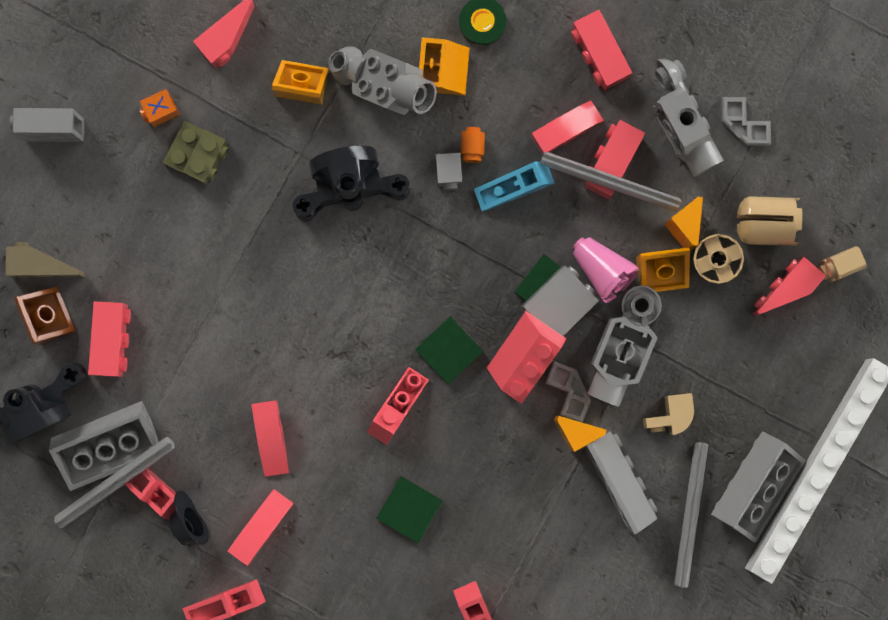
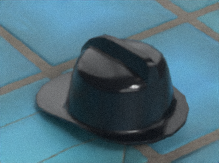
[169,491,209,545]

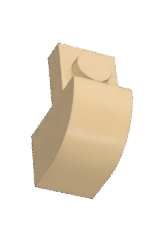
[643,393,694,435]

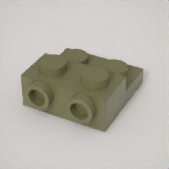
[163,120,229,185]

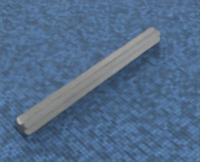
[541,152,681,211]
[54,437,175,528]
[674,442,708,588]

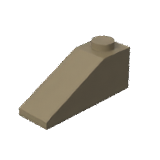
[6,242,85,278]

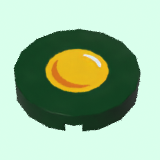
[459,0,506,45]

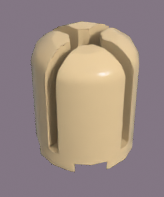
[737,196,802,246]
[693,234,744,284]

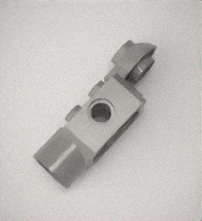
[328,46,437,115]
[652,59,724,177]
[587,285,662,407]

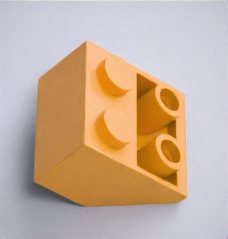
[419,37,470,96]

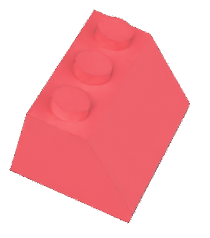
[487,311,567,404]

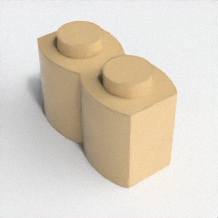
[819,246,867,282]

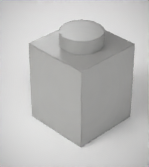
[436,153,462,190]

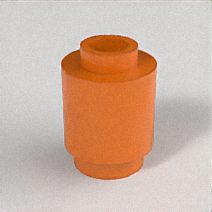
[460,127,485,163]

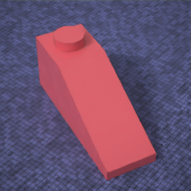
[193,0,255,68]
[453,581,492,620]

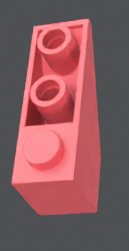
[752,257,826,316]
[367,367,429,445]

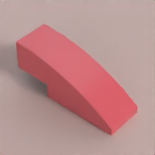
[531,101,604,155]
[251,400,289,477]
[113,468,176,520]
[227,489,294,566]
[182,579,266,620]

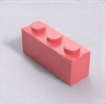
[570,10,632,91]
[584,120,645,200]
[88,301,131,377]

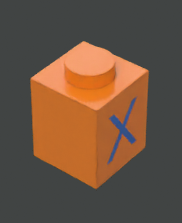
[139,89,180,127]

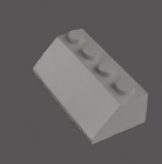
[49,401,158,491]
[584,431,658,535]
[711,431,806,543]

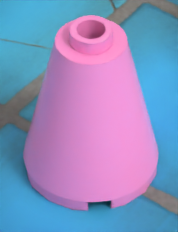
[573,237,640,303]

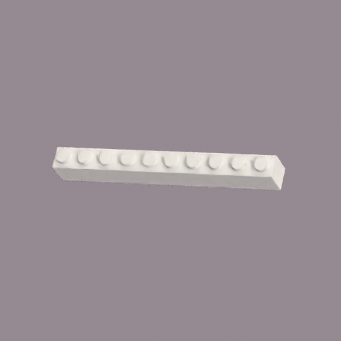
[745,358,888,584]

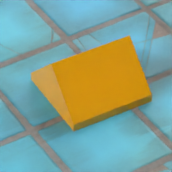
[272,60,329,105]
[664,196,703,251]
[636,247,690,292]
[554,416,607,452]

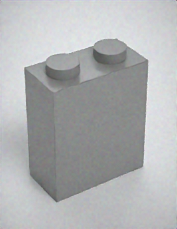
[10,108,84,142]
[521,266,599,336]

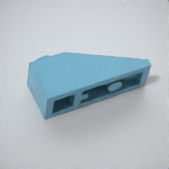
[474,161,555,211]

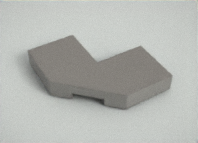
[721,97,771,146]
[545,361,591,423]

